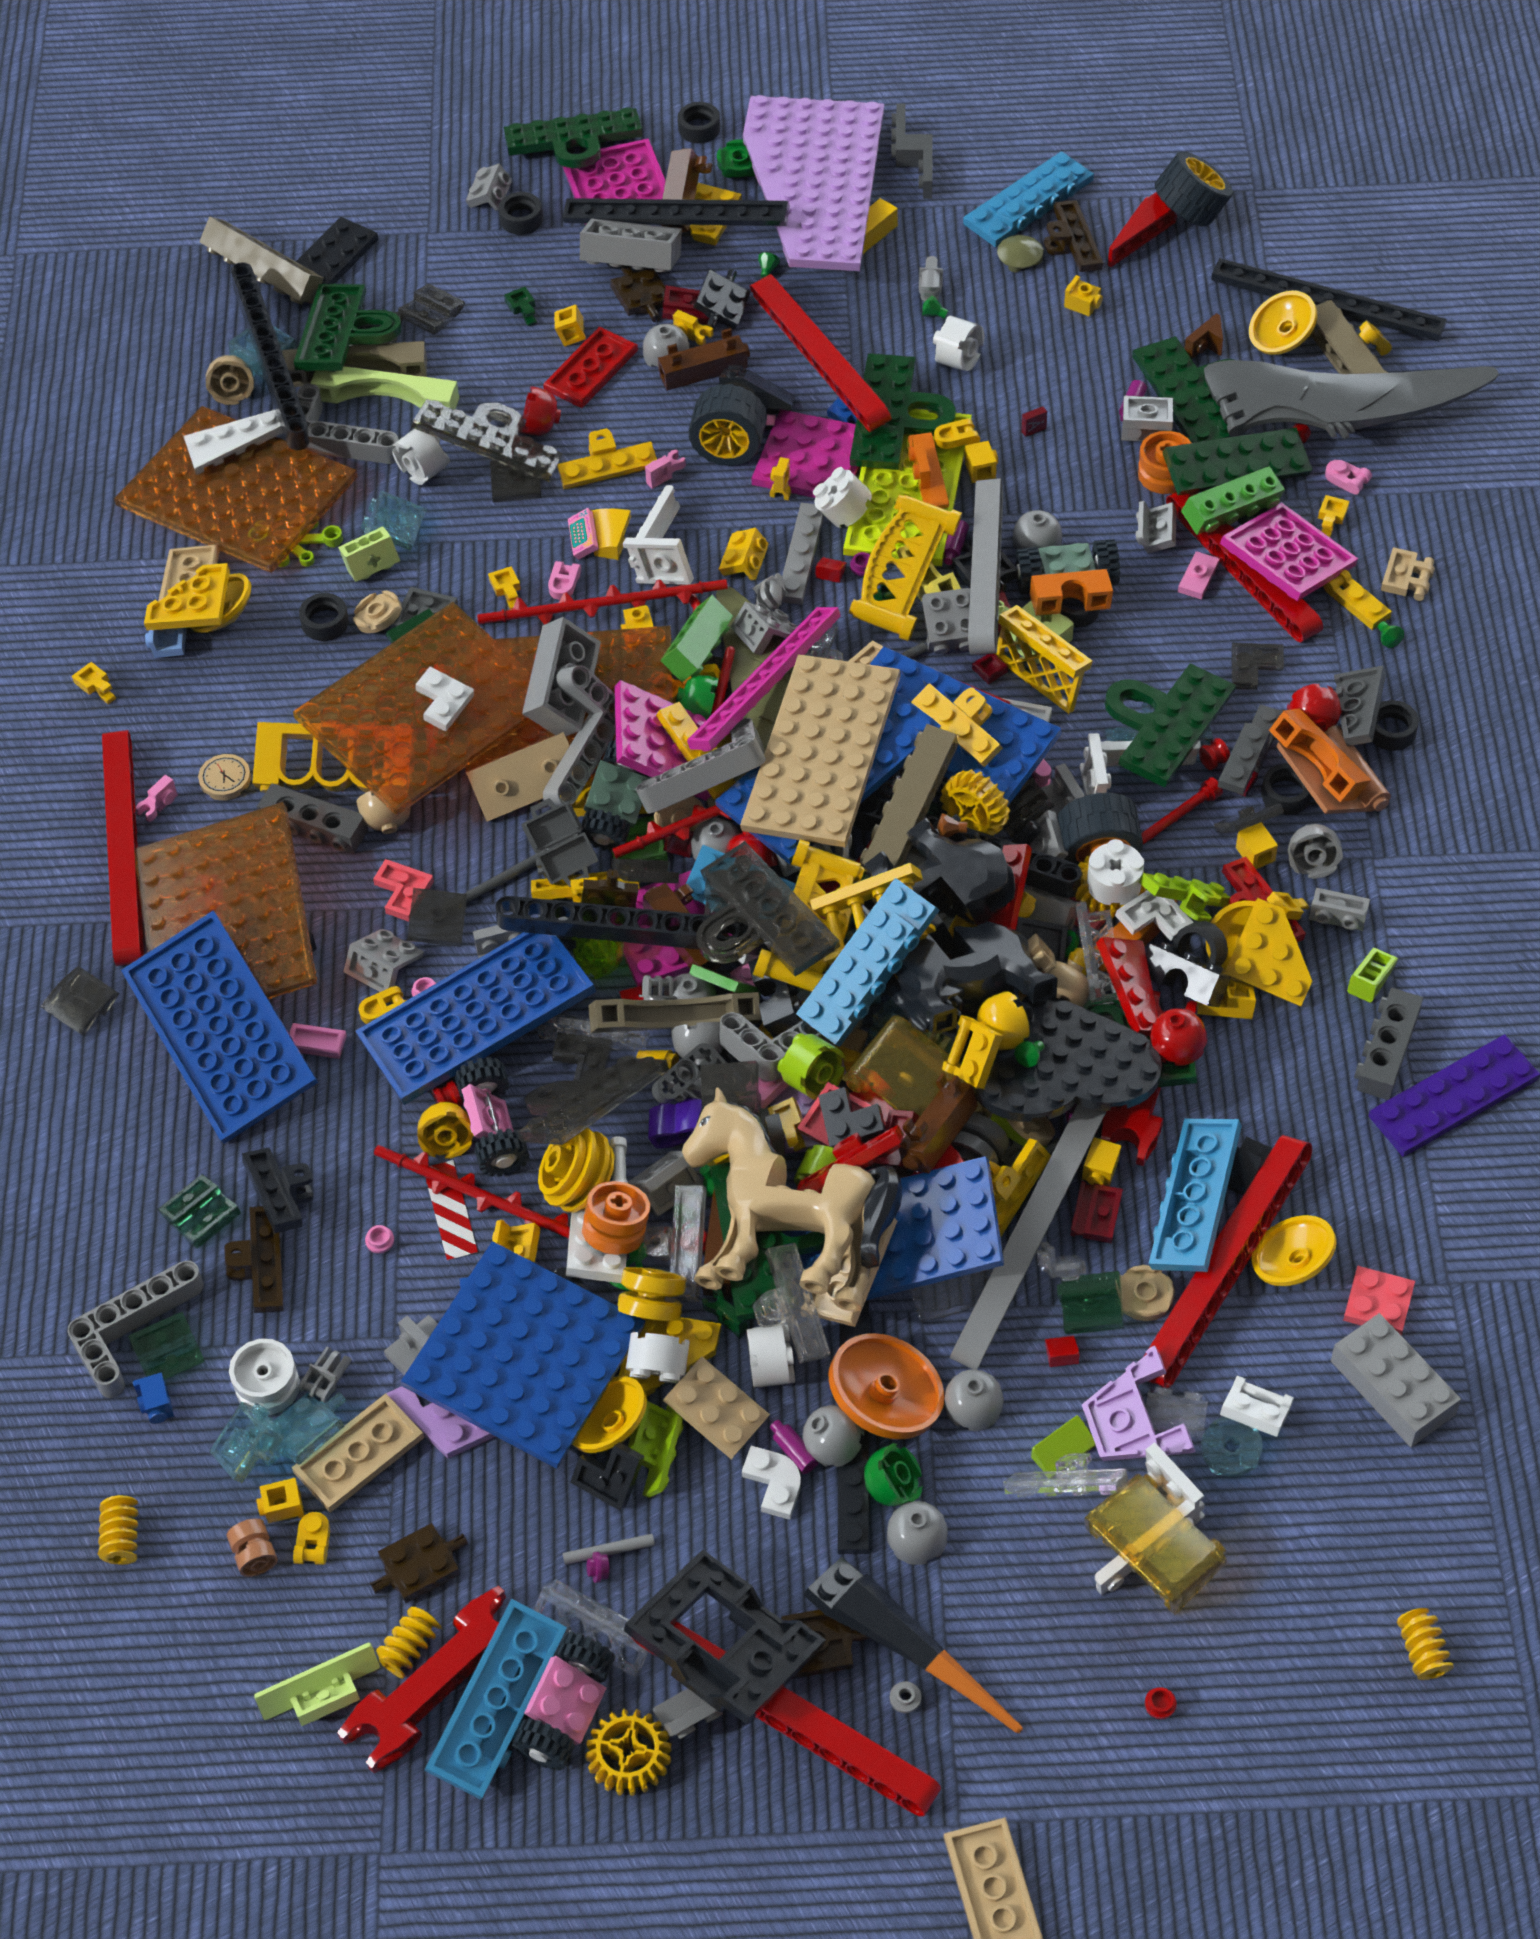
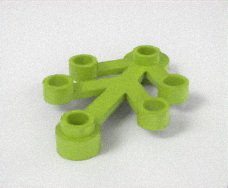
[247,514,343,567]

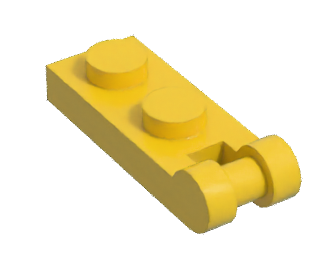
[1323,570,1392,630]

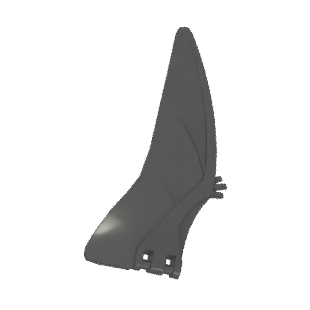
[1204,360,1499,439]

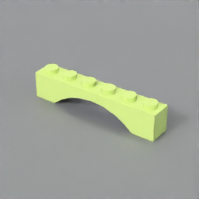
[311,366,459,419]

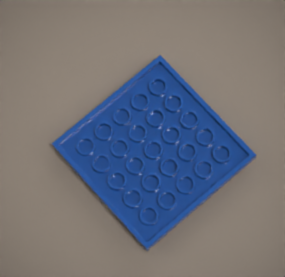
[401,1241,646,1469]

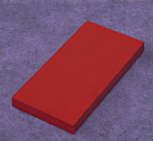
[543,326,638,408]

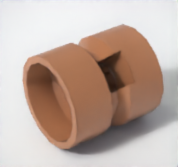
[226,1519,278,1577]

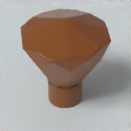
[937,813,967,838]

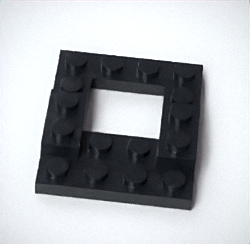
[623,1549,825,1725]

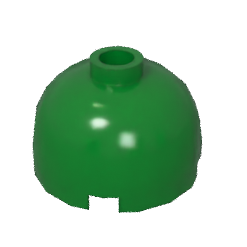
[676,675,719,720]
[864,1443,923,1507]

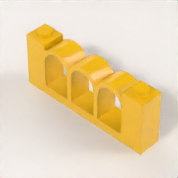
[252,722,417,795]

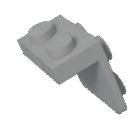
[922,588,970,654]

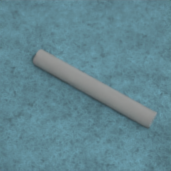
[563,1534,655,1565]

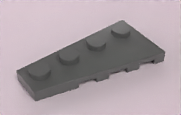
[1334,666,1386,746]

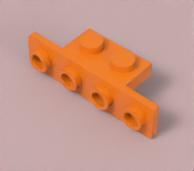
[908,433,949,509]

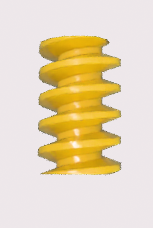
[98,1495,138,1565]
[376,1607,442,1679]
[1397,1608,1454,1680]

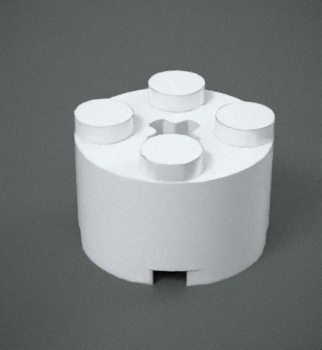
[933,316,984,371]
[392,427,450,485]
[813,467,872,528]
[1087,839,1144,905]
[747,1324,795,1387]
[626,1332,690,1383]

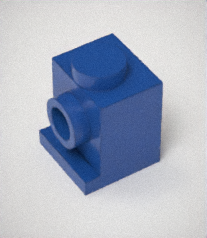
[133,1373,174,1424]

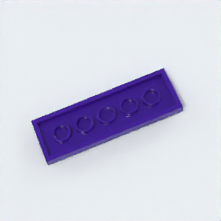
[1368,1034,1540,1157]

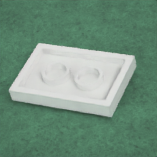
[566,1209,627,1283]

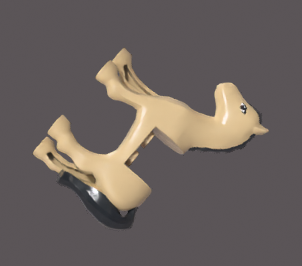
[682,1087,902,1312]

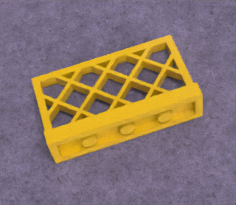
[995,605,1093,714]

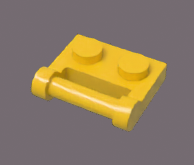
[941,1015,1003,1089]

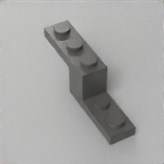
[891,103,932,199]
[1218,704,1283,795]

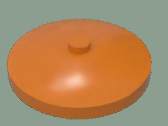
[828,1333,944,1439]

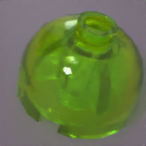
[572,937,624,979]

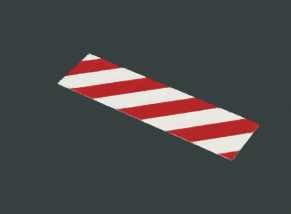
[425,1160,478,1260]

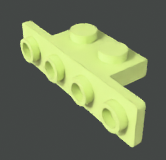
[254,1643,380,1726]

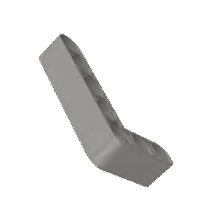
[287,384,399,464]
[543,665,616,807]
[635,718,766,813]
[719,1012,864,1081]
[67,1261,204,1398]

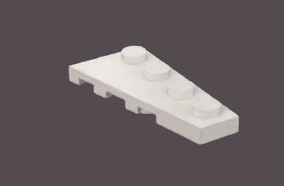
[184,410,283,475]

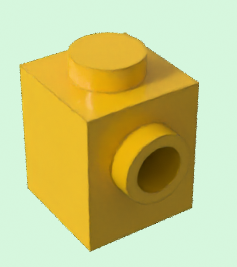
[964,441,998,483]
[1236,822,1278,869]
[1082,1137,1121,1186]

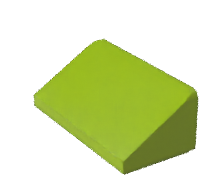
[1031,1415,1096,1479]

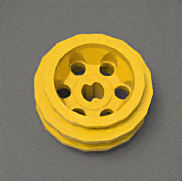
[538,1126,615,1213]

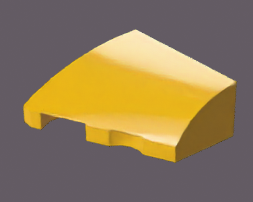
[591,509,631,560]
[1196,979,1256,1019]

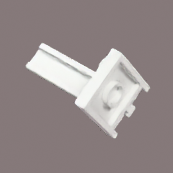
[623,485,694,585]
[1080,733,1201,795]
[1095,1442,1205,1595]

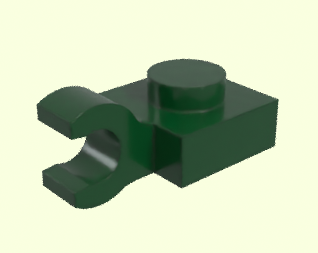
[504,287,537,326]
[702,1289,747,1339]

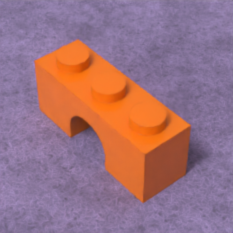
[1029,569,1113,616]

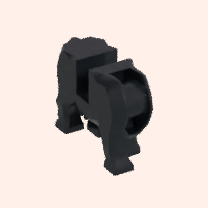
[852,814,1016,954]
[885,921,1058,1048]

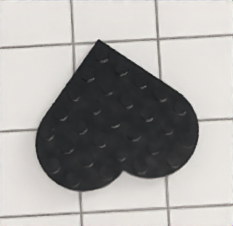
[973,995,1162,1122]

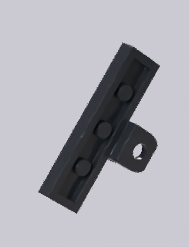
[242,1147,314,1233]

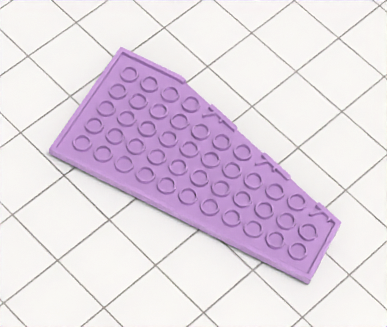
[743,95,884,271]

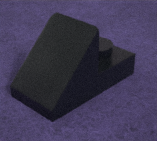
[1227,1136,1272,1196]

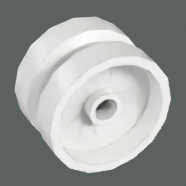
[229,1339,300,1415]

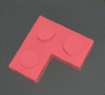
[373,859,434,922]

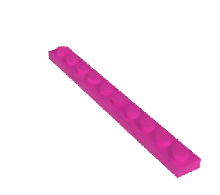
[687,607,841,752]

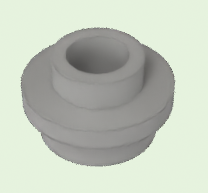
[890,1682,921,1713]

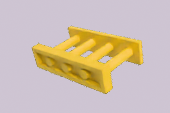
[810,863,936,965]

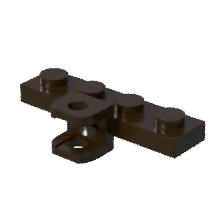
[1043,200,1103,272]
[224,1206,284,1313]

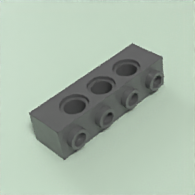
[257,783,368,854]
[1354,987,1423,1100]

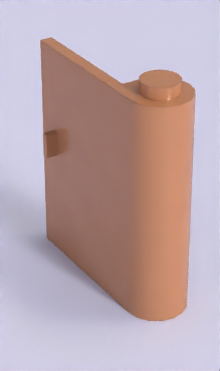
[1276,725,1391,814]

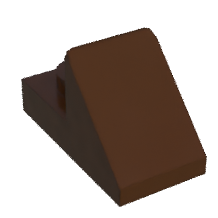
[1185,313,1223,359]

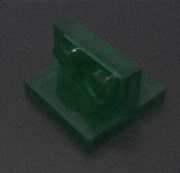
[1057,1271,1124,1335]

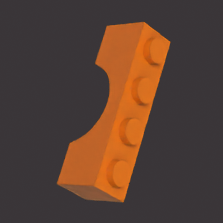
[1269,708,1371,802]

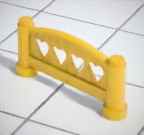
[849,495,962,642]
[753,839,864,992]

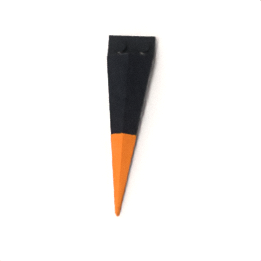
[803,1557,1023,1733]

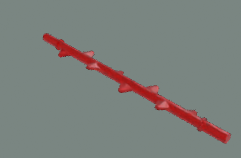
[477,579,728,625]
[612,804,732,859]
[374,1145,628,1258]

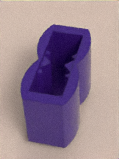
[648,1098,705,1148]

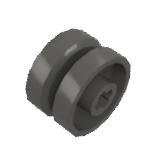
[950,1112,1009,1164]

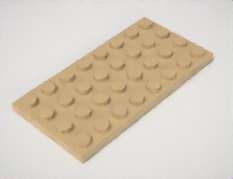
[740,654,901,848]

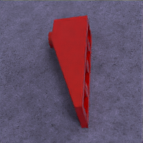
[1108,192,1177,267]

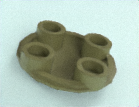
[997,235,1044,272]

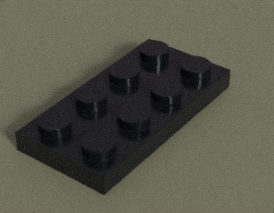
[296,217,379,284]

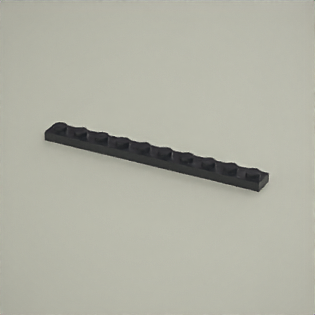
[562,198,790,226]
[1211,258,1447,342]
[838,1300,869,1554]

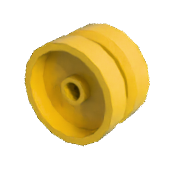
[617,1267,687,1321]

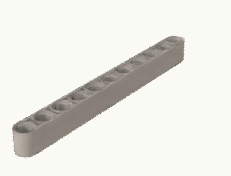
[968,478,1003,656]
[950,1105,1107,1370]

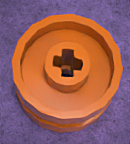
[1138,431,1191,494]
[582,1181,650,1255]

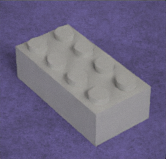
[580,219,682,272]
[522,617,601,736]
[1331,1313,1461,1447]

